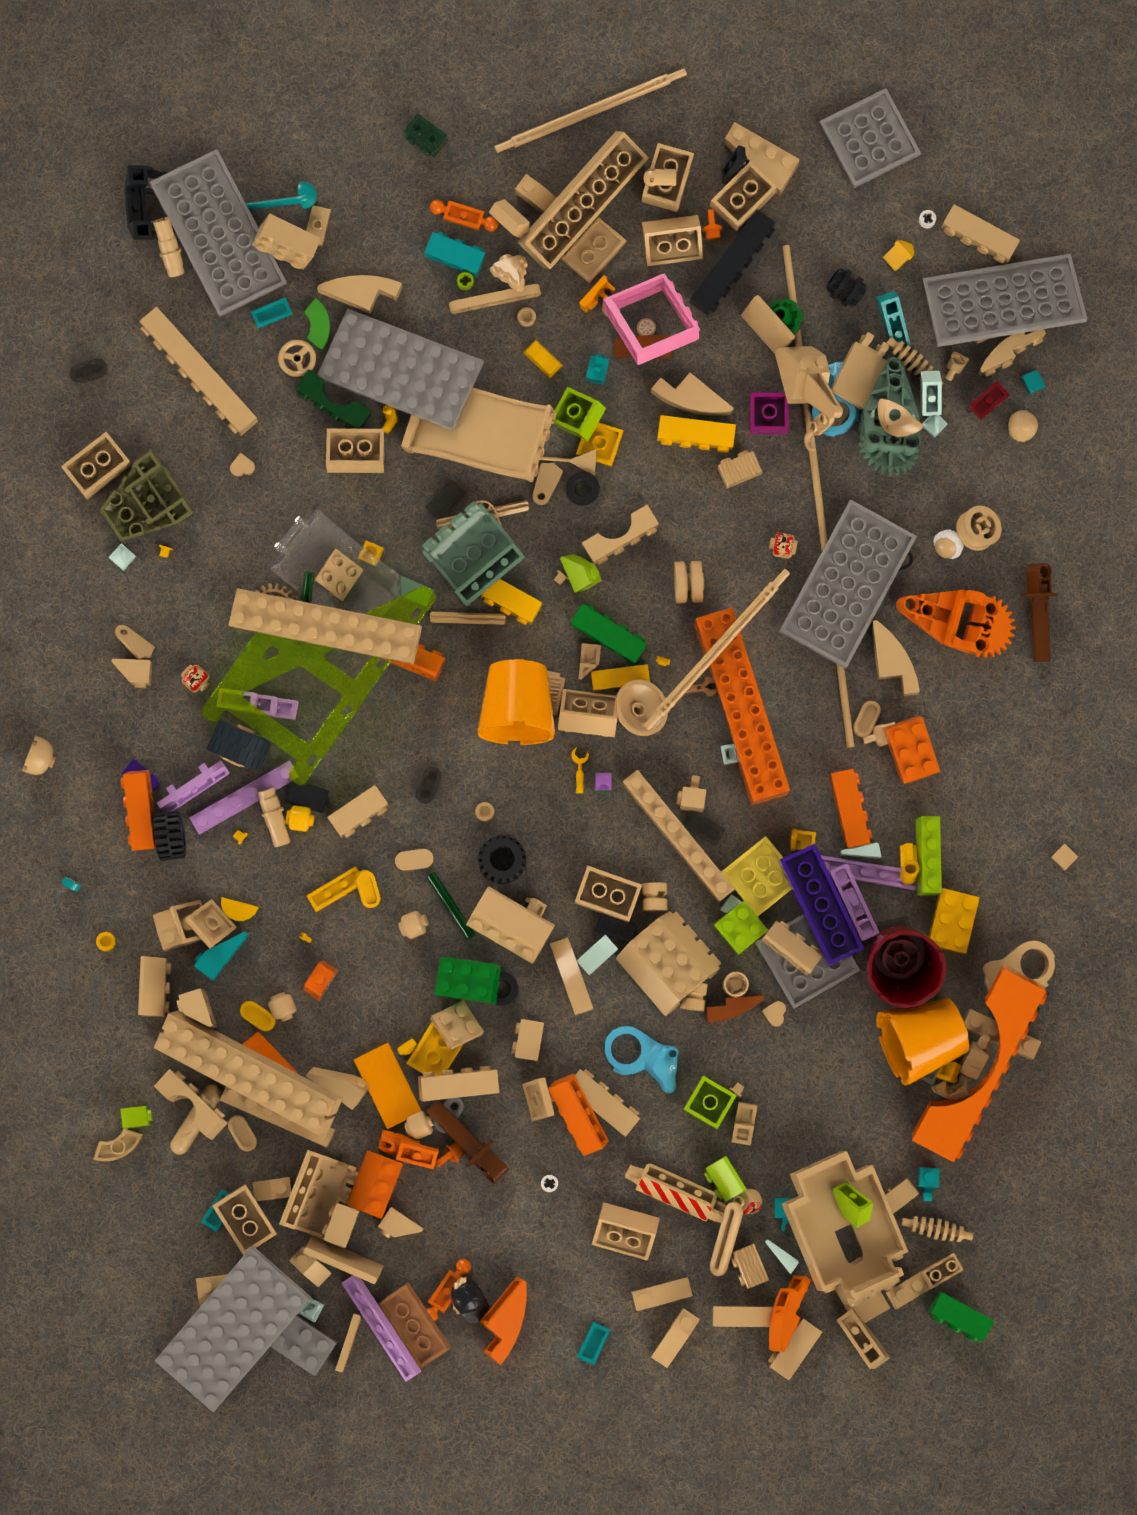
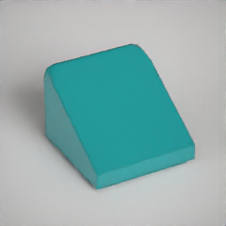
[1020,370,1046,395]

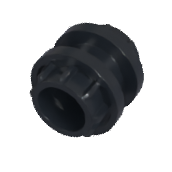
[826,268,867,307]

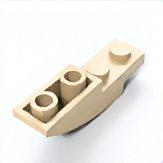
[978,329,1046,377]
[886,1253,964,1309]

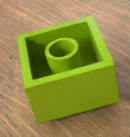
[553,387,606,441]
[712,900,768,955]
[683,1076,737,1129]

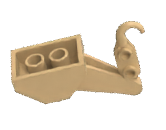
[774,346,842,452]

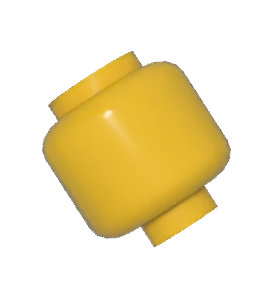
[286,806,315,832]

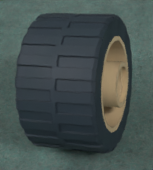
[207,719,272,772]

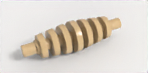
[886,337,943,385]
[901,1216,973,1242]

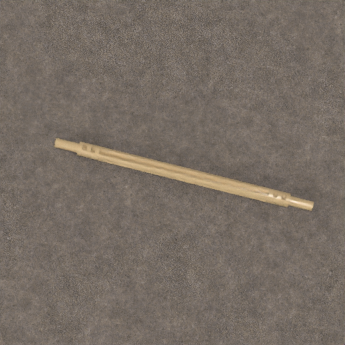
[494,68,687,153]
[643,569,790,731]

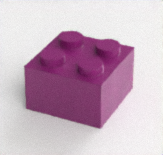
[749,393,789,435]

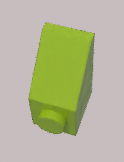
[560,554,602,593]
[120,1106,153,1129]
[832,1181,874,1228]

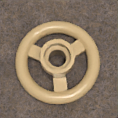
[278,340,316,377]

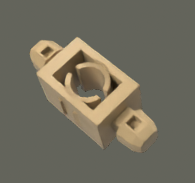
[959,1035,990,1082]

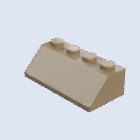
[466,886,555,964]

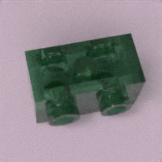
[404,113,448,158]

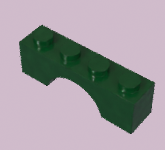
[296,369,372,429]

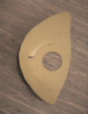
[878,398,923,437]

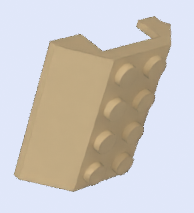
[616,911,722,1017]
[279,1150,359,1239]

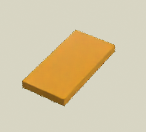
[354,1043,422,1130]

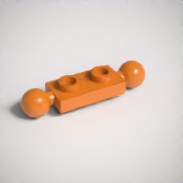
[430,200,498,232]
[426,1259,471,1322]

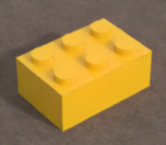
[928,888,980,955]

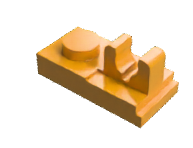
[579,275,616,313]

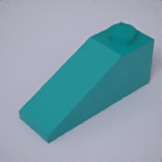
[875,291,912,355]
[194,932,249,981]

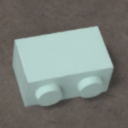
[921,371,942,416]

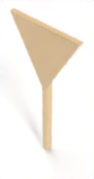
[540,449,596,476]

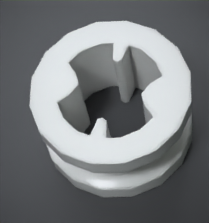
[919,210,936,228]
[541,1175,558,1192]

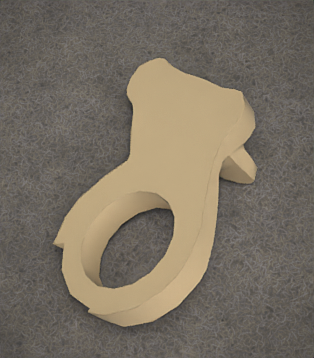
[983,941,1055,992]

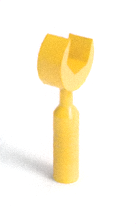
[571,747,589,794]

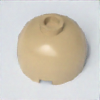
[22,735,56,775]

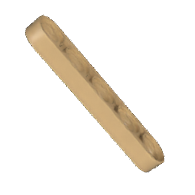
[449,284,541,314]

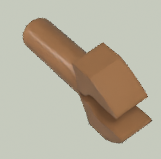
[685,677,718,697]

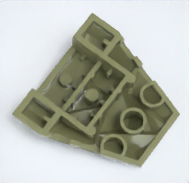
[100,450,194,541]

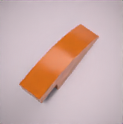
[480,1276,527,1365]

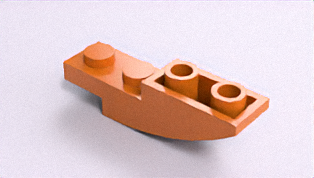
[769,1275,811,1352]

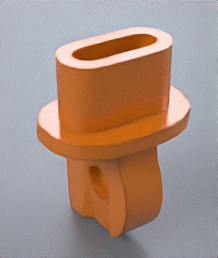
[702,209,722,240]
[435,1142,464,1168]

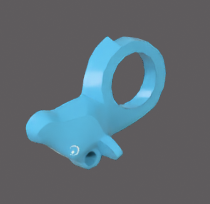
[811,362,860,437]
[604,1026,679,1094]

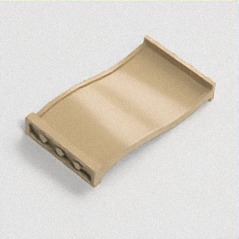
[401,388,556,482]

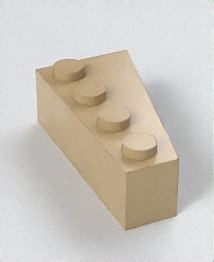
[724,122,800,197]

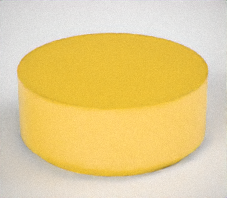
[96,932,116,951]

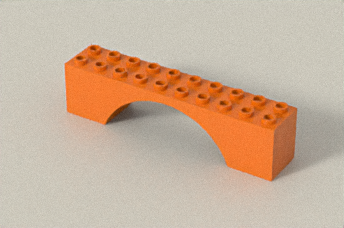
[694,607,790,806]
[912,964,1047,1162]

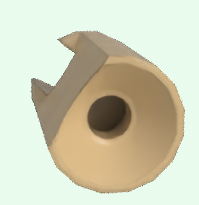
[643,169,676,187]

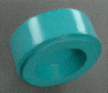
[61,877,81,892]

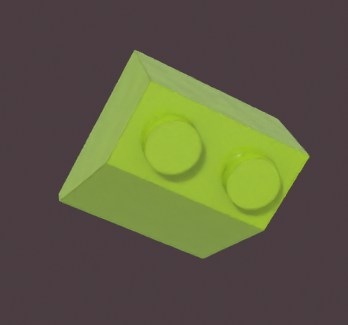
[704,1156,747,1202]

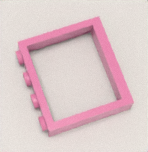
[603,273,701,365]

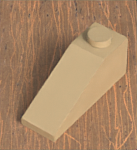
[515,174,556,214]
[306,1067,370,1110]
[631,1277,693,1311]
[651,1308,700,1368]
[837,1309,890,1369]

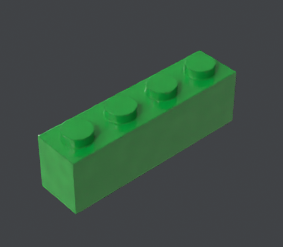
[570,603,647,665]

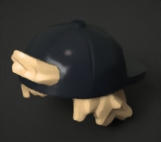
[450,1277,490,1324]

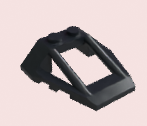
[125,165,175,240]

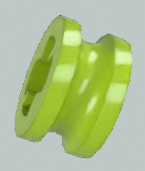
[457,272,474,291]

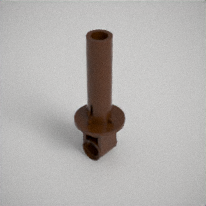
[1021,563,1058,662]
[426,1100,509,1184]

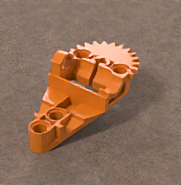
[896,590,1016,658]

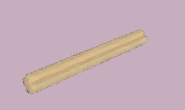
[436,500,529,530]

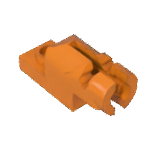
[378,1130,439,1170]

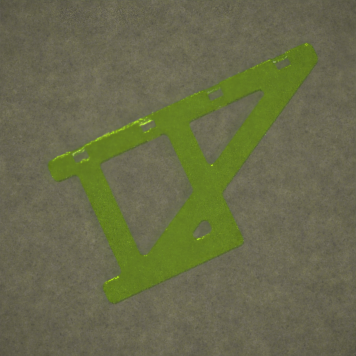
[201,586,437,785]

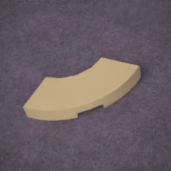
[93,1129,143,1161]

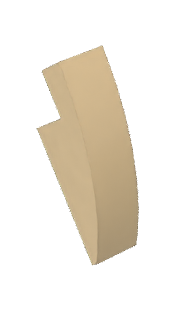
[317,275,402,314]
[651,373,734,416]
[871,620,920,696]
[550,937,593,1016]
[712,1306,774,1327]

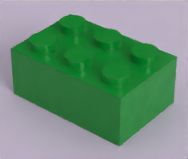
[434,957,502,1004]
[927,1291,994,1343]

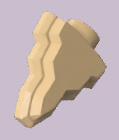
[490,254,528,292]

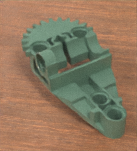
[857,357,921,476]

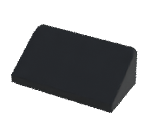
[286,780,329,813]

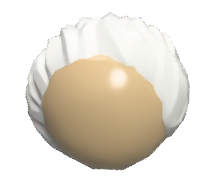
[933,529,964,559]

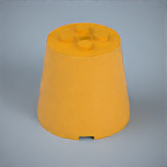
[478,659,555,745]
[876,998,969,1086]

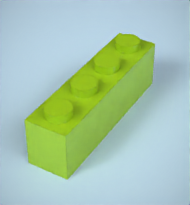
[915,816,942,896]

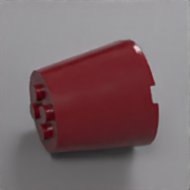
[867,925,946,1008]

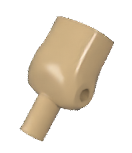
[862,722,895,747]

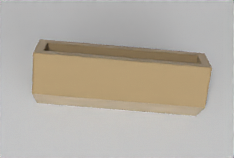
[489,199,530,238]

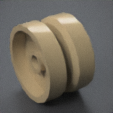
[674,561,704,604]

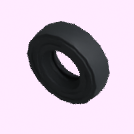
[566,471,600,506]
[494,972,519,1006]

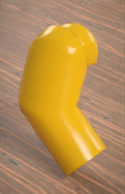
[381,405,398,434]

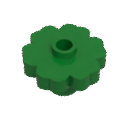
[769,298,804,334]

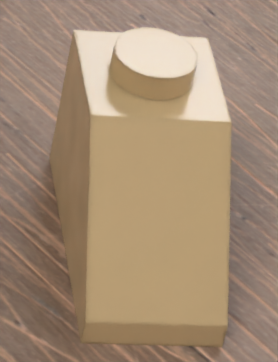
[112,658,152,688]
[153,909,182,951]
[252,1177,293,1201]
[378,1207,424,1238]
[289,1246,332,1287]

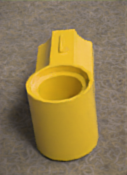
[899,843,919,885]

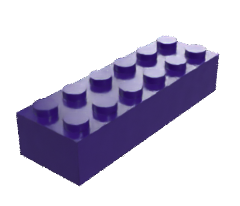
[778,844,864,967]

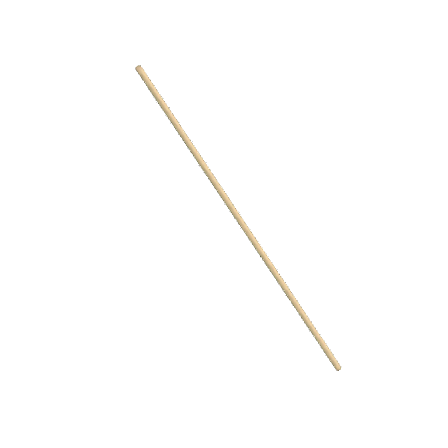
[782,245,855,748]

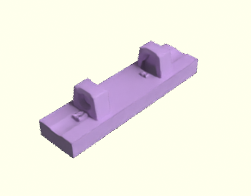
[157,760,230,812]
[829,863,879,941]

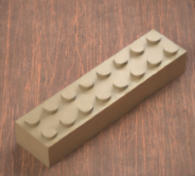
[517,131,649,269]

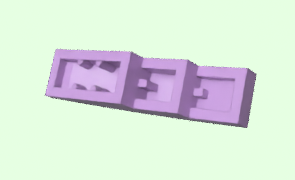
[217,688,299,720]

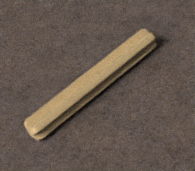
[430,612,506,625]

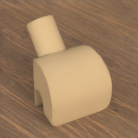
[945,351,969,381]

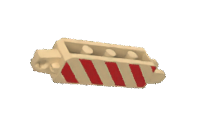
[625,1164,727,1223]

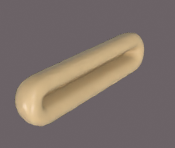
[170,1084,222,1155]
[709,1202,743,1276]

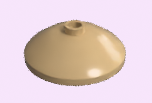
[615,680,668,736]

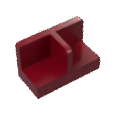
[966,381,1010,421]

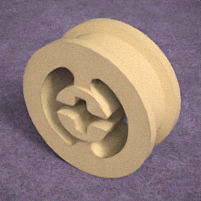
[956,506,1002,551]

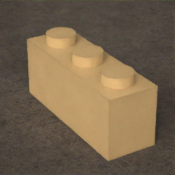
[327,785,389,838]
[768,1318,822,1380]

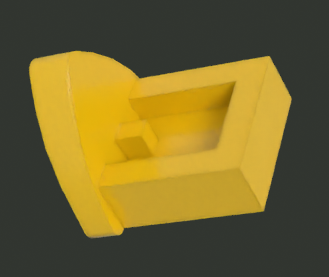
[883,240,914,271]
[790,828,816,852]

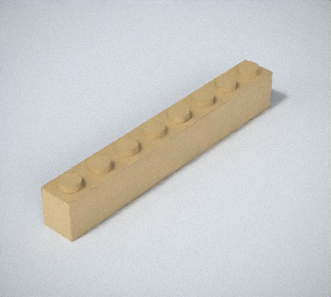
[139,306,258,436]
[622,770,735,902]

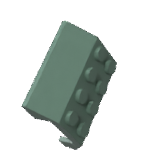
[422,501,525,606]

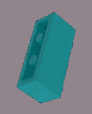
[424,232,486,277]

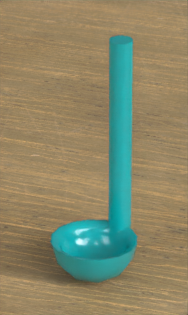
[246,181,317,210]

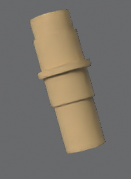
[153,217,185,277]
[258,787,290,847]

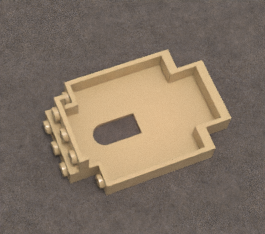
[782,1151,908,1307]

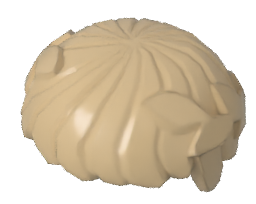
[1008,410,1038,442]

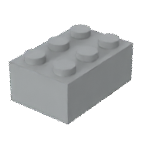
[270,1315,338,1376]

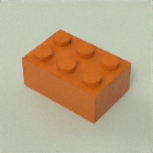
[883,716,940,784]

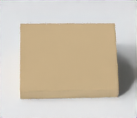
[170,900,202,946]

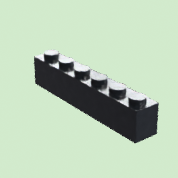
[690,209,775,315]

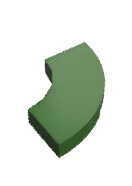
[304,298,330,351]

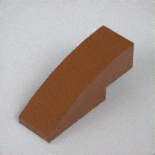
[706,995,764,1023]

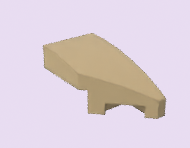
[578,643,601,679]
[931,1079,970,1100]

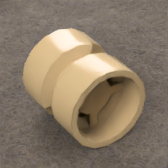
[642,883,668,911]
[722,972,749,998]
[680,983,708,1011]

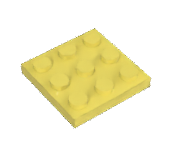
[721,836,791,917]

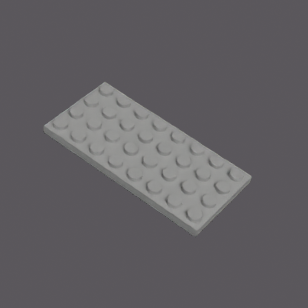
[150,149,287,317]
[922,254,1087,347]
[317,308,484,431]
[779,499,917,669]
[155,1246,312,1412]

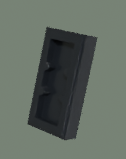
[595,913,637,943]

